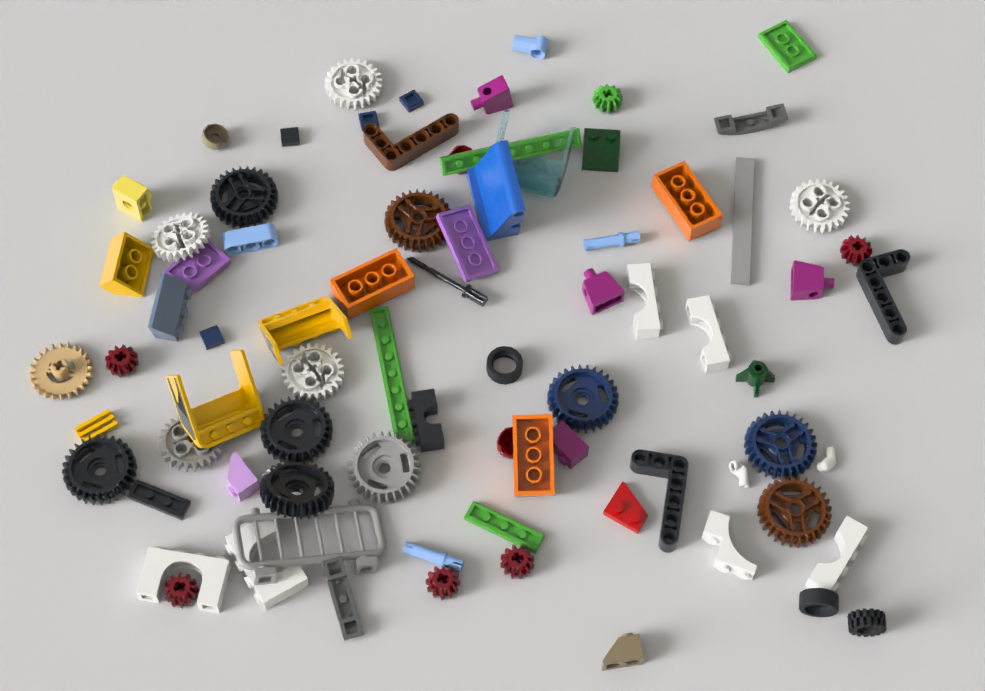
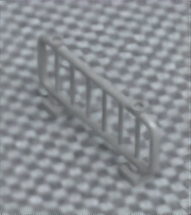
[232,499,386,586]

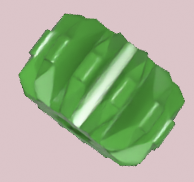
[592,84,623,114]

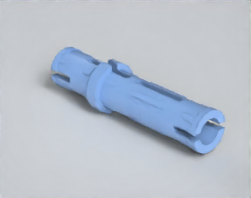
[583,231,640,251]
[403,541,464,572]

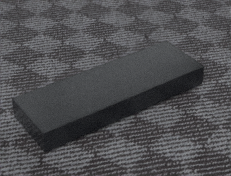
[127,479,191,520]

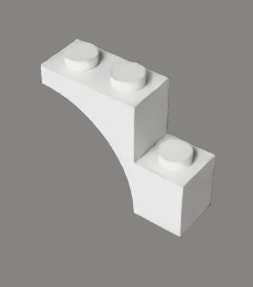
[701,510,757,580]

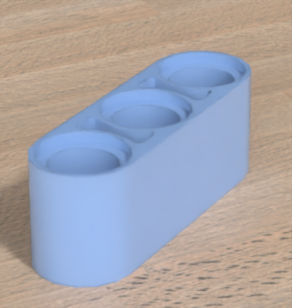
[222,224,278,255]

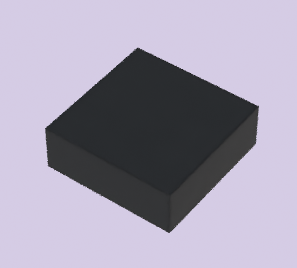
[280,127,300,147]

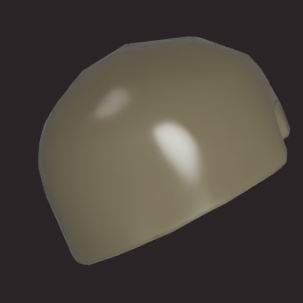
[202,123,229,150]

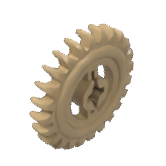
[29,342,94,400]

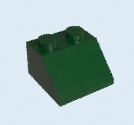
[582,128,621,172]

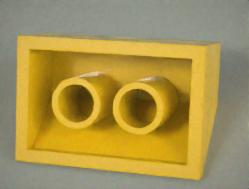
[99,232,154,297]

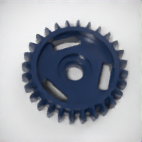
[547,364,619,433]
[744,410,817,480]

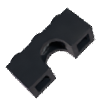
[408,388,444,453]

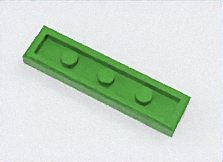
[464,501,545,554]

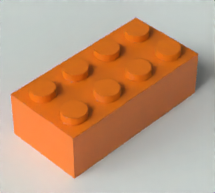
[651,161,723,241]
[330,248,415,320]
[512,414,555,497]

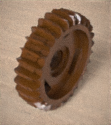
[384,189,451,253]
[757,475,832,548]

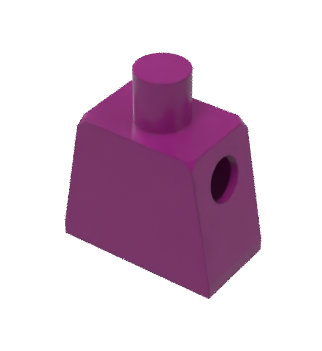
[470,75,514,115]
[790,260,834,301]
[582,268,625,315]

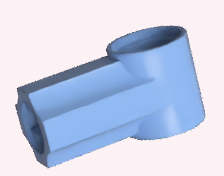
[512,35,549,59]

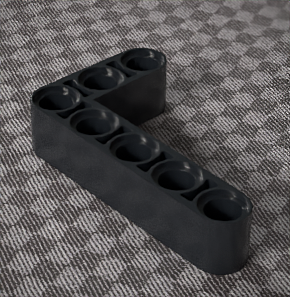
[856,249,910,345]
[630,449,689,553]

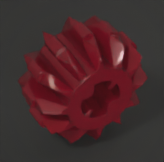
[840,235,872,267]
[105,344,139,378]
[500,544,534,579]
[425,564,460,601]
[163,572,199,609]

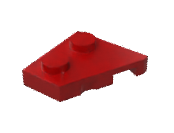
[603,481,648,534]

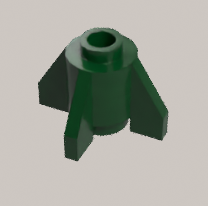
[735,360,775,397]

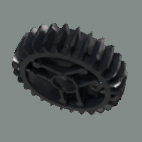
[210,165,278,229]
[260,395,333,463]
[62,434,137,505]
[260,460,335,520]

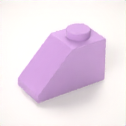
[227,452,260,502]

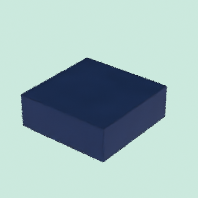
[399,90,424,113]
[358,111,379,131]
[199,325,225,350]

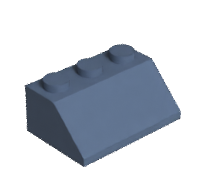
[148,273,192,342]

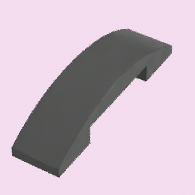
[714,103,788,135]
[322,556,364,641]

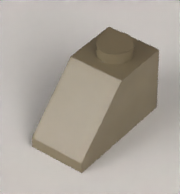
[601,633,645,671]

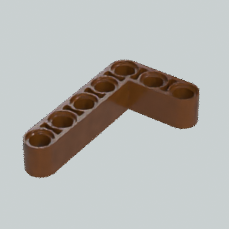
[363,113,459,171]

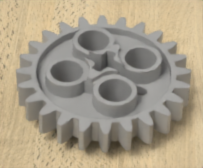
[158,416,223,472]

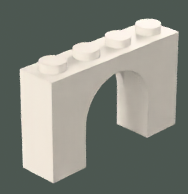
[224,521,309,610]
[136,546,231,613]

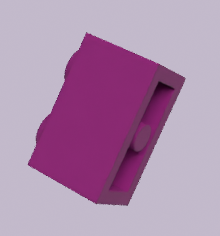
[553,420,589,470]

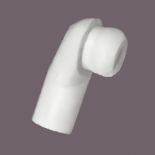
[816,447,836,472]
[728,461,749,488]

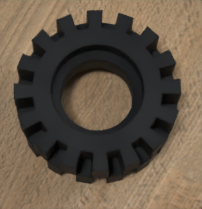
[847,608,887,637]

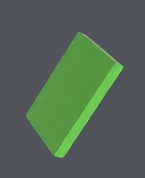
[758,20,817,73]

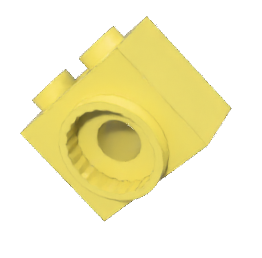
[112,175,153,222]

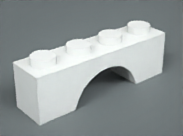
[626,263,663,339]
[685,295,732,374]
[805,516,868,592]

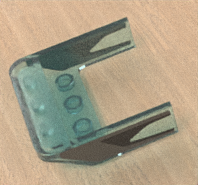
[496,110,577,198]

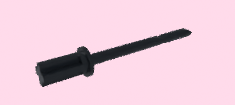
[407,257,488,307]

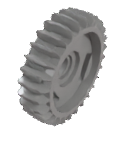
[348,431,421,504]

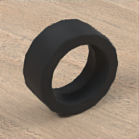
[486,346,523,385]
[799,588,839,617]

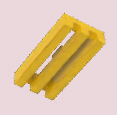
[74,409,119,442]

